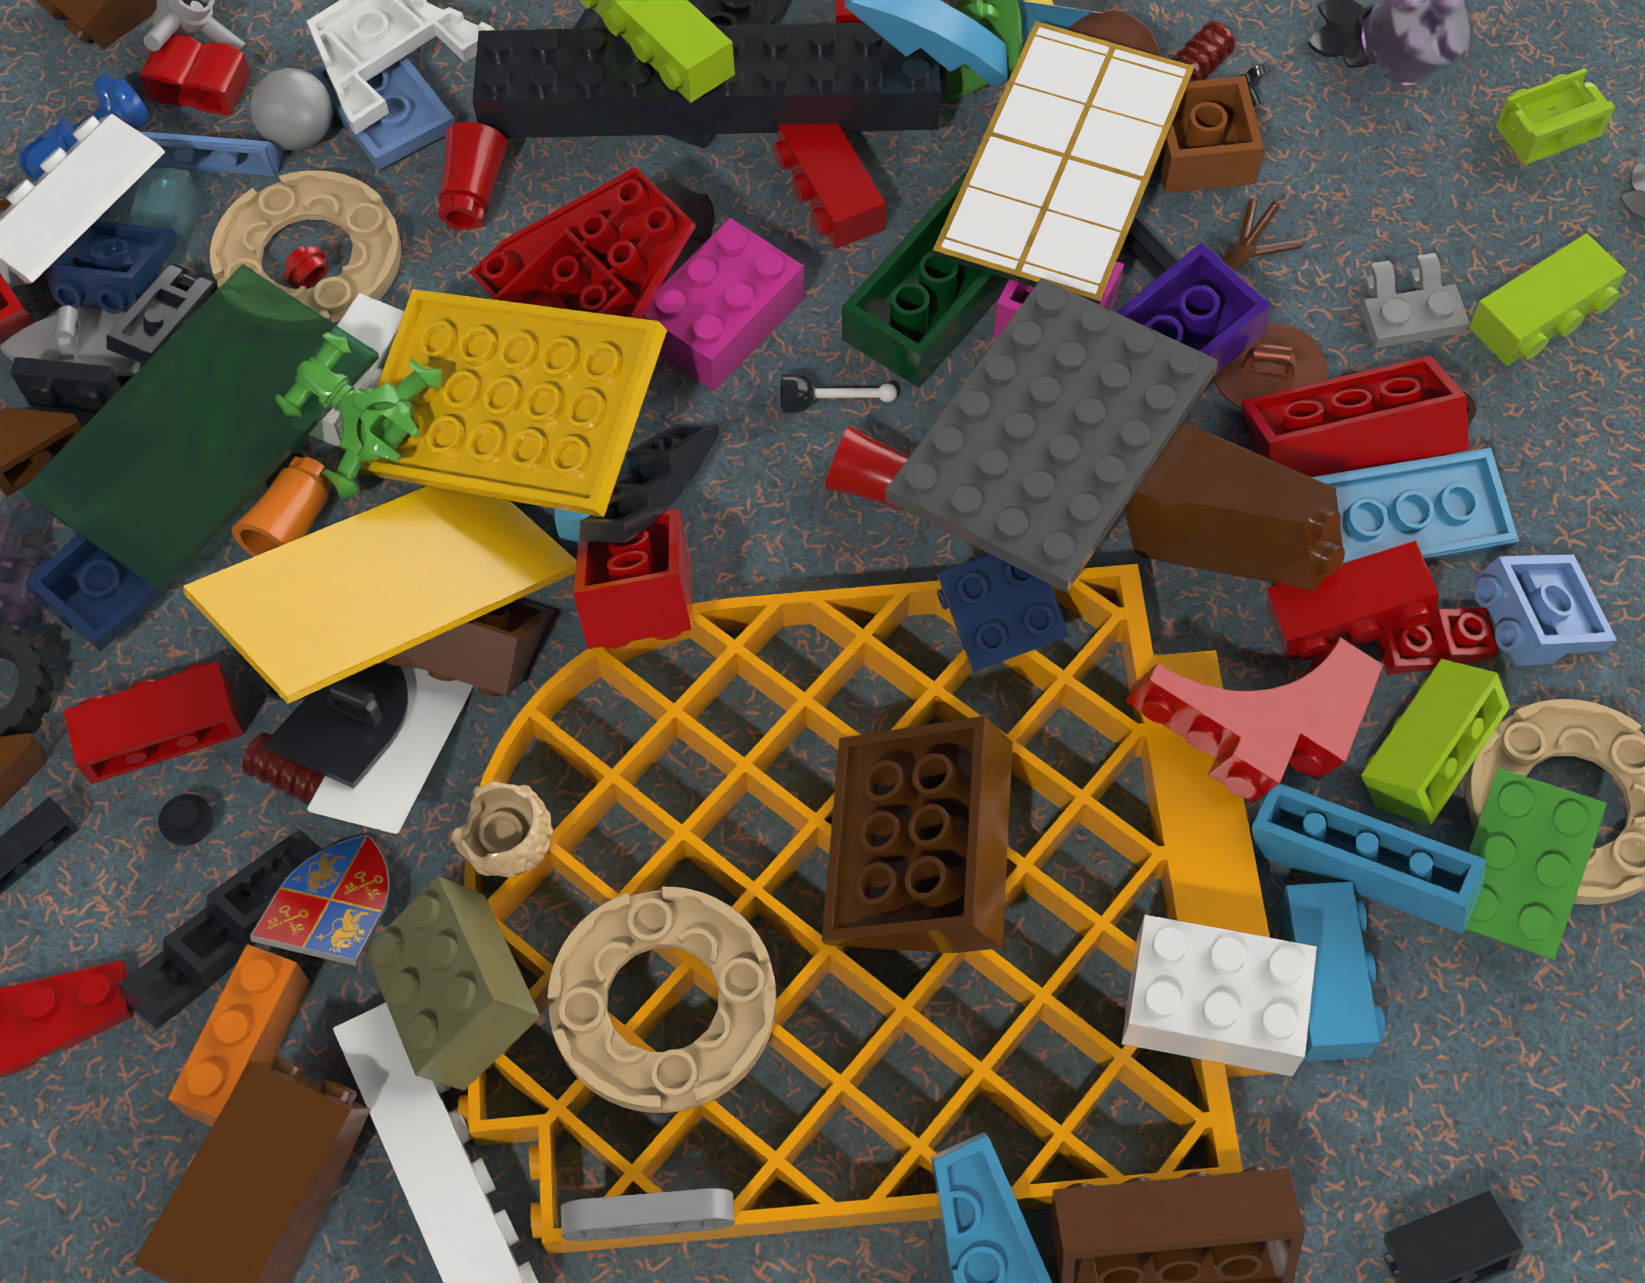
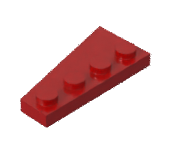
[0,960,133,1078]

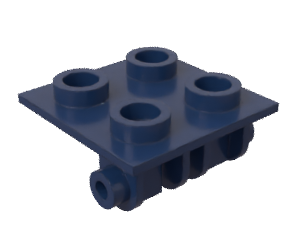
[937,554,1070,672]

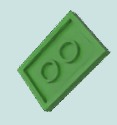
[1465,768,1607,961]

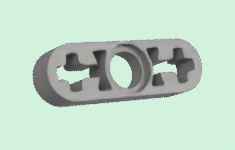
[561,1188,735,1241]

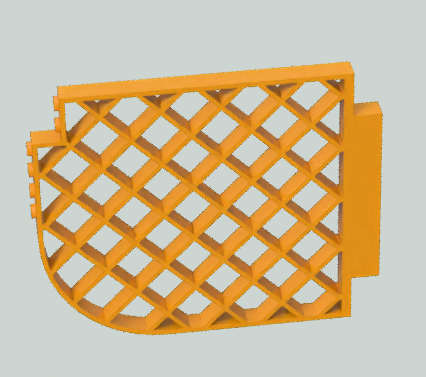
[458,564,1276,1254]

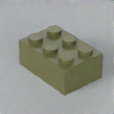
[365,876,540,1091]

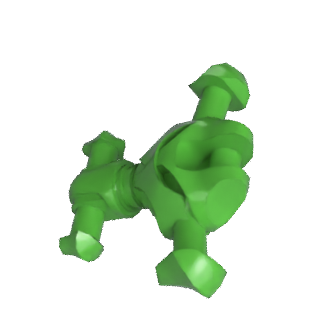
[275,332,443,499]

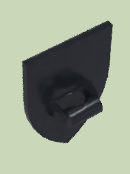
[264,663,408,789]

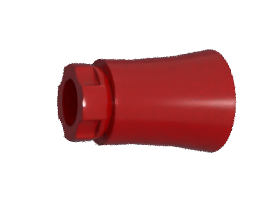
[438,122,509,231]
[825,425,910,511]

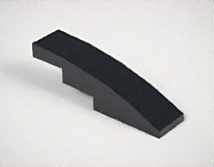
[579,424,719,543]
[119,835,314,1030]

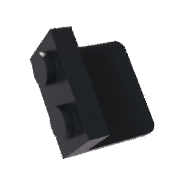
[10,357,135,415]

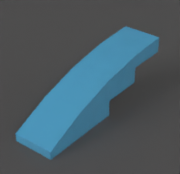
[845,0,1008,87]

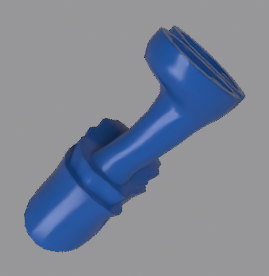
[18,73,150,180]

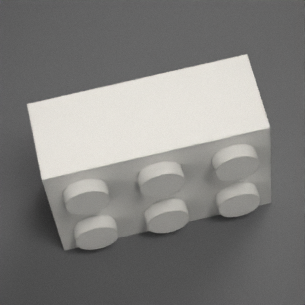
[1121,915,1317,1076]

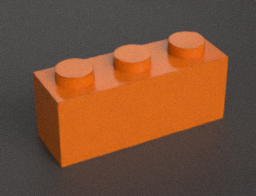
[168,944,311,1126]

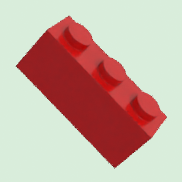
[772,124,886,249]
[1266,540,1439,661]
[63,661,244,784]

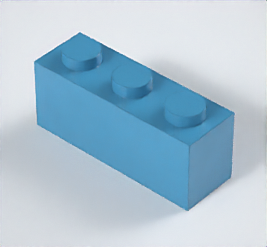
[1278,881,1385,1061]

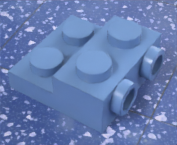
[1474,554,1617,666]

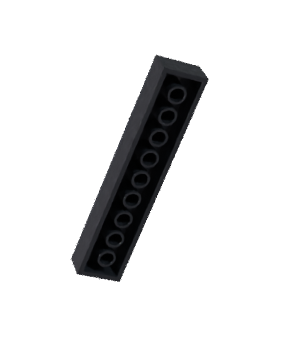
[472,23,940,138]

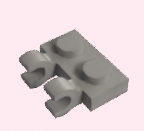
[1360,253,1470,348]

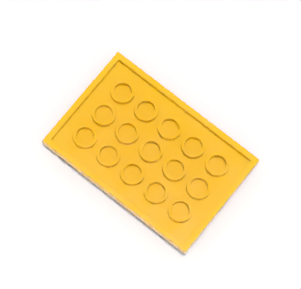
[358,289,667,517]

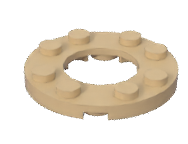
[210,170,401,334]
[1466,699,1645,905]
[547,887,776,1113]

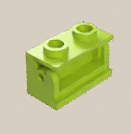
[1496,68,1615,165]

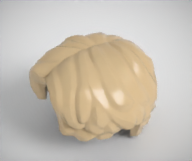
[451,781,553,878]

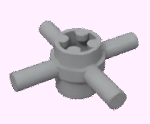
[143,0,246,51]

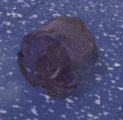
[1362,0,1471,85]

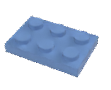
[309,56,455,171]

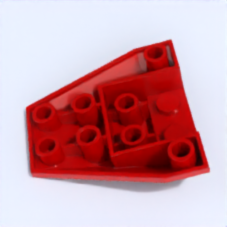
[469,167,696,319]

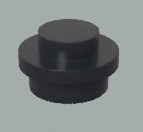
[158,794,214,846]

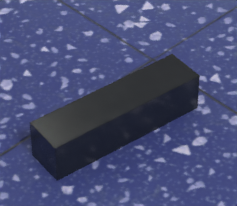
[0,796,79,895]

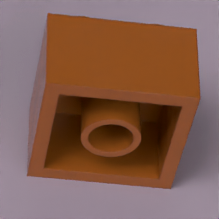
[1157,76,1264,194]

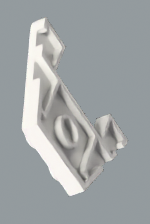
[307,0,495,134]

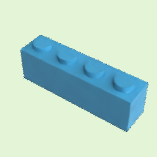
[1252,784,1486,934]

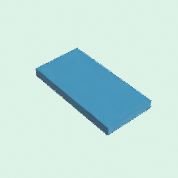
[1312,448,1519,563]

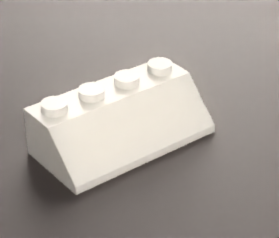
[0,114,165,287]

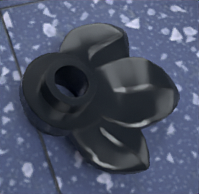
[1308,0,1396,68]

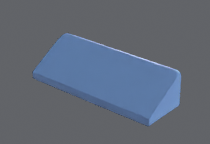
[139,131,283,176]

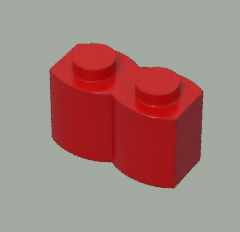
[139,34,251,115]

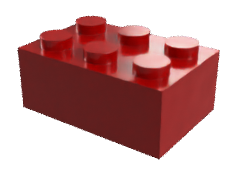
[573,508,692,650]

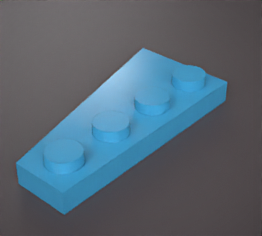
[931,1132,1052,1283]

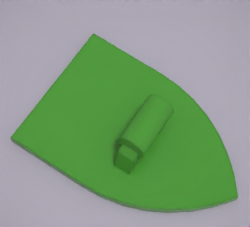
[946,0,1023,101]

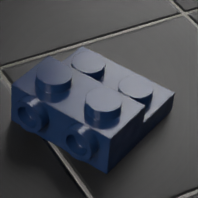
[44,221,177,314]
[25,514,176,652]

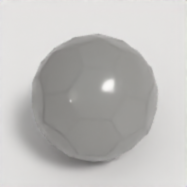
[250,68,333,151]

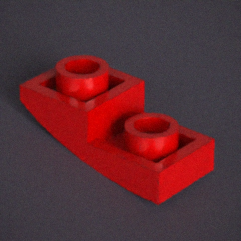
[1377,608,1498,675]

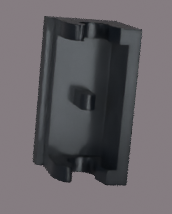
[1383,1190,1524,1283]

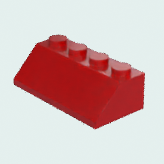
[1241,355,1469,477]

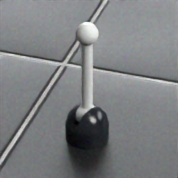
[780,374,897,413]

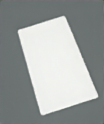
[307,666,474,834]

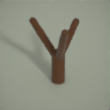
[1222,198,1304,273]

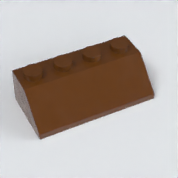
[383,599,555,696]
[1051,1167,1305,1283]

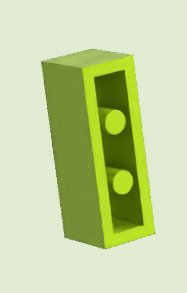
[1469,233,1627,366]
[1361,659,1510,825]

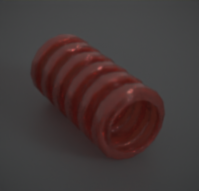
[1170,21,1236,82]
[242,732,325,805]

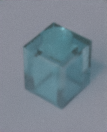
[131,167,199,242]

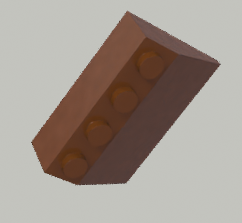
[822,716,1013,953]

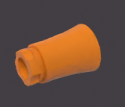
[232,456,334,557]

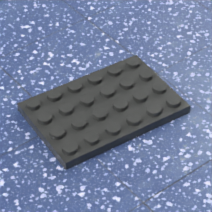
[886,278,1218,593]

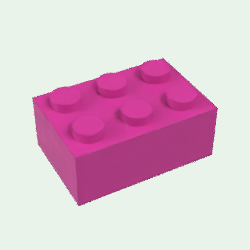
[641,218,805,391]

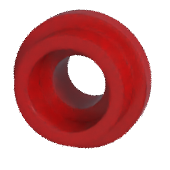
[283,246,329,289]

